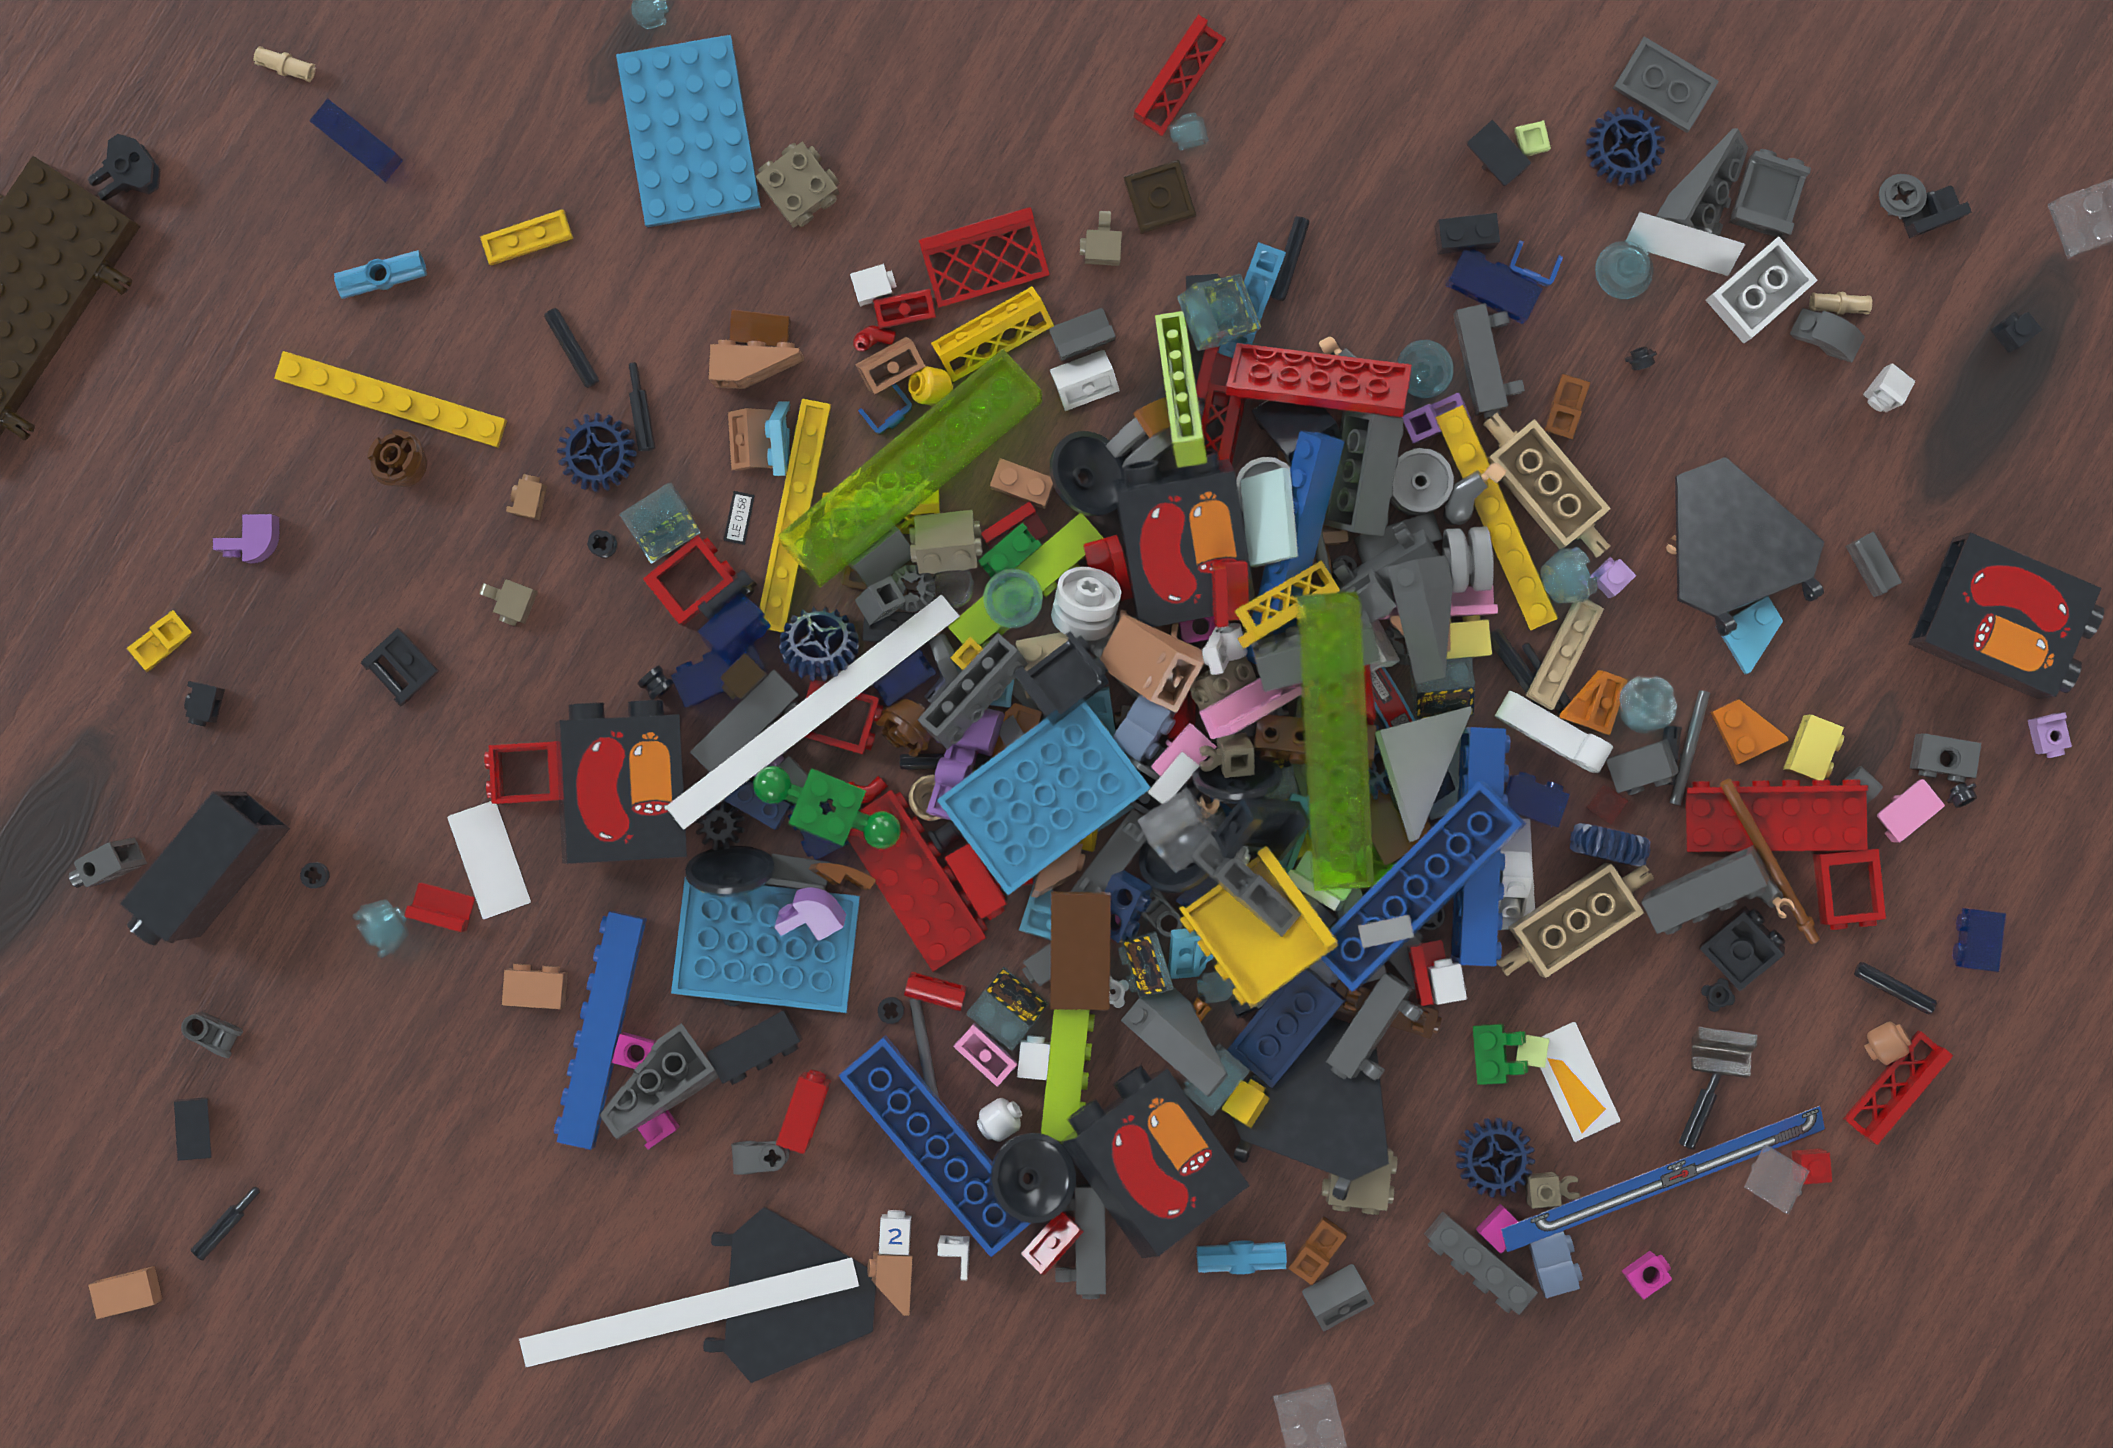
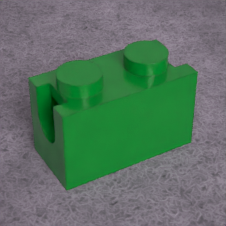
[978,523,1042,584]

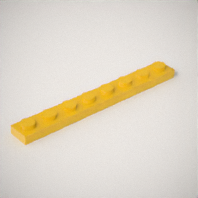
[274,351,507,448]
[756,398,831,633]
[1435,405,1558,631]

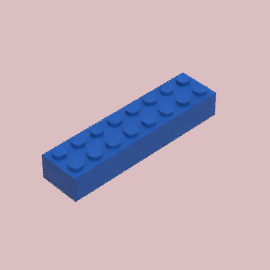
[1451,727,1510,966]
[1321,781,1526,992]
[839,1035,1031,1257]

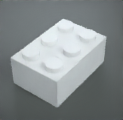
[1706,237,1818,343]

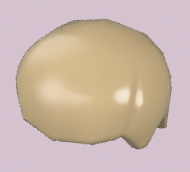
[908,775,941,821]

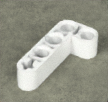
[1495,691,1613,773]

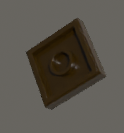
[1123,160,1196,234]

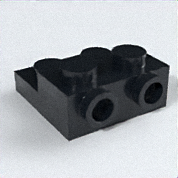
[1700,906,1786,991]

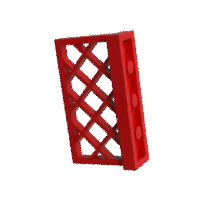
[918,207,1050,308]

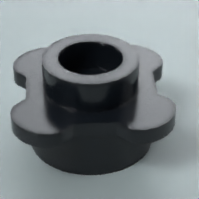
[1625,346,1657,371]
[1946,783,1977,808]
[1701,978,1735,1012]

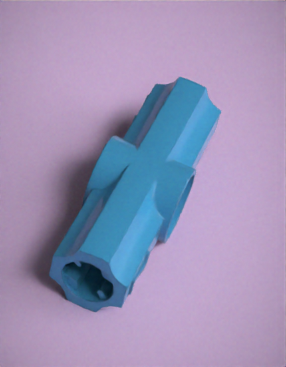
[334,250,427,299]
[1197,1241,1287,1274]

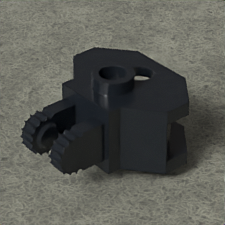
[88,134,161,201]

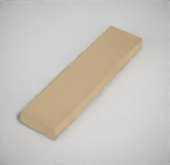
[1526,594,1604,710]

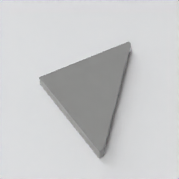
[1375,706,1472,842]

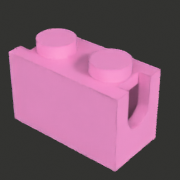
[954,1022,1017,1086]

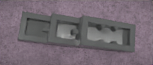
[1187,833,1301,937]

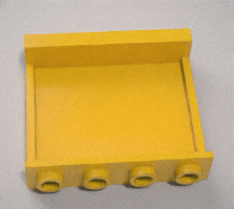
[1179,846,1338,1008]

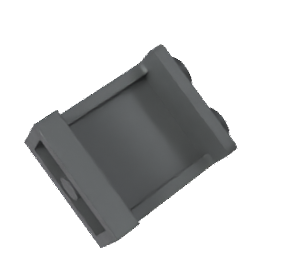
[1729,149,1811,240]

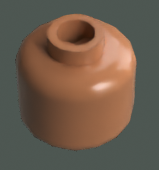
[1864,1021,1912,1065]

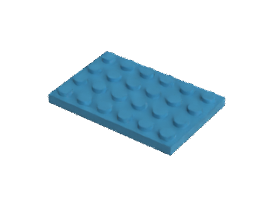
[616,35,761,227]
[937,701,1151,895]
[671,877,860,1013]

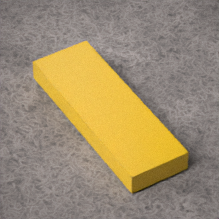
[480,209,573,266]

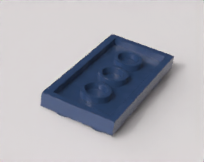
[1227,967,1346,1088]

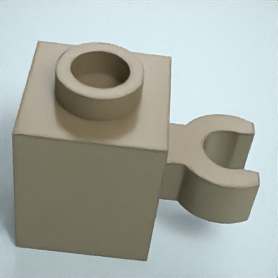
[1080,211,1122,266]
[479,579,538,626]
[1199,733,1254,778]
[1524,1172,1580,1208]

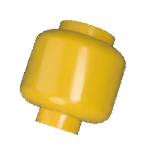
[908,366,953,407]

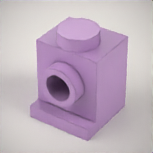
[1589,557,1636,598]
[2027,712,2072,758]

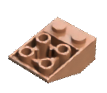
[709,340,804,389]
[1100,614,1204,713]

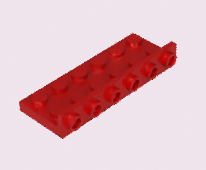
[1226,343,1412,417]
[1685,779,1868,852]
[847,789,988,972]

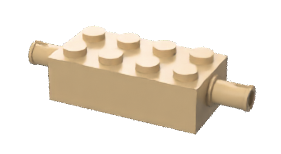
[1483,412,1611,558]
[1497,863,1654,978]

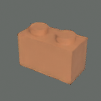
[855,337,926,394]
[990,458,1053,509]
[502,964,568,1009]

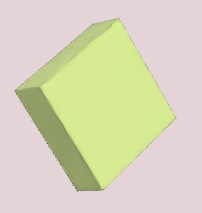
[1514,121,1551,156]
[1516,1035,1549,1068]

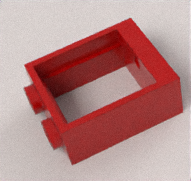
[643,535,737,626]
[804,679,884,755]
[484,741,559,804]
[945,843,1008,920]
[1813,848,1886,930]
[776,1069,831,1154]

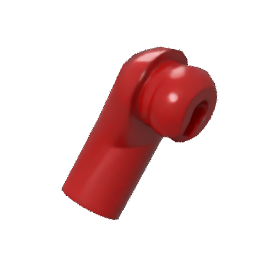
[853,325,896,352]
[848,776,888,803]

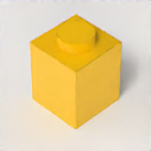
[1222,1079,1270,1128]

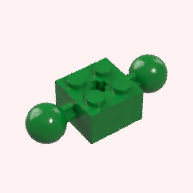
[753,766,901,849]

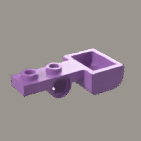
[926,708,1005,821]

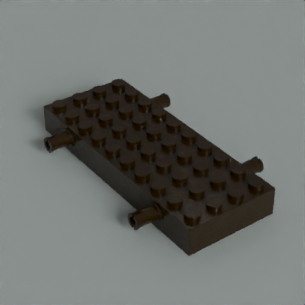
[0,156,141,440]

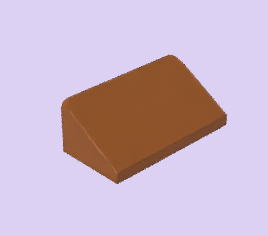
[729,309,791,347]

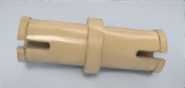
[253,46,316,82]
[1809,292,1872,315]

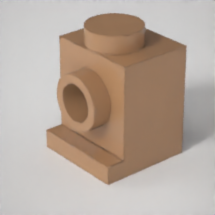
[506,474,547,520]

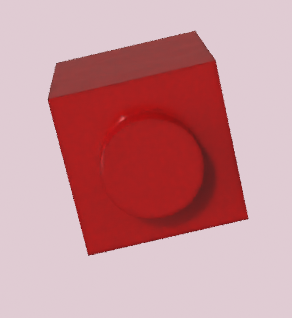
[1792,1149,1832,1184]

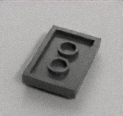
[1612,36,1719,133]

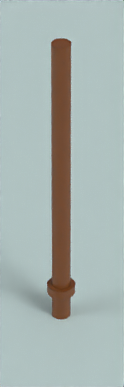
[1720,779,1820,944]

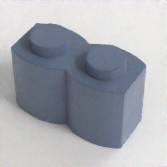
[1113,694,1176,762]
[1528,1231,1583,1298]

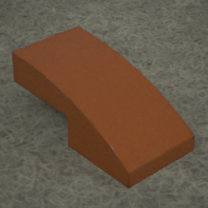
[1544,373,1590,439]
[1133,397,1171,438]
[809,863,876,890]
[1288,1216,1347,1285]

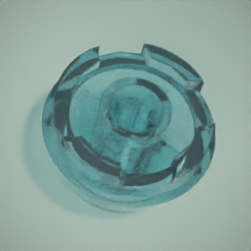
[1595,241,1653,299]
[1397,340,1454,398]
[1541,547,1597,604]
[984,569,1043,628]
[1620,676,1677,733]
[352,899,409,959]

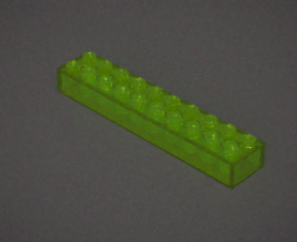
[778,349,1043,588]
[1296,591,1374,891]

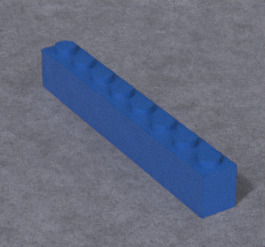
[1246,431,1345,665]
[554,911,647,1150]

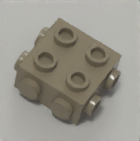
[756,142,839,228]
[909,510,982,574]
[1190,655,1257,734]
[1322,1148,1397,1215]

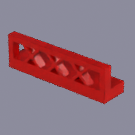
[1133,14,1226,137]
[1201,383,1246,465]
[1843,1030,1954,1145]

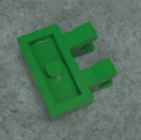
[1473,1024,1529,1085]

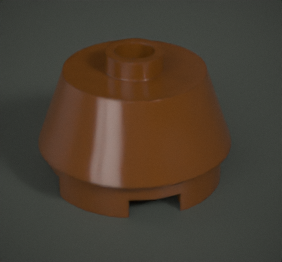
[367,430,427,487]
[876,699,932,757]

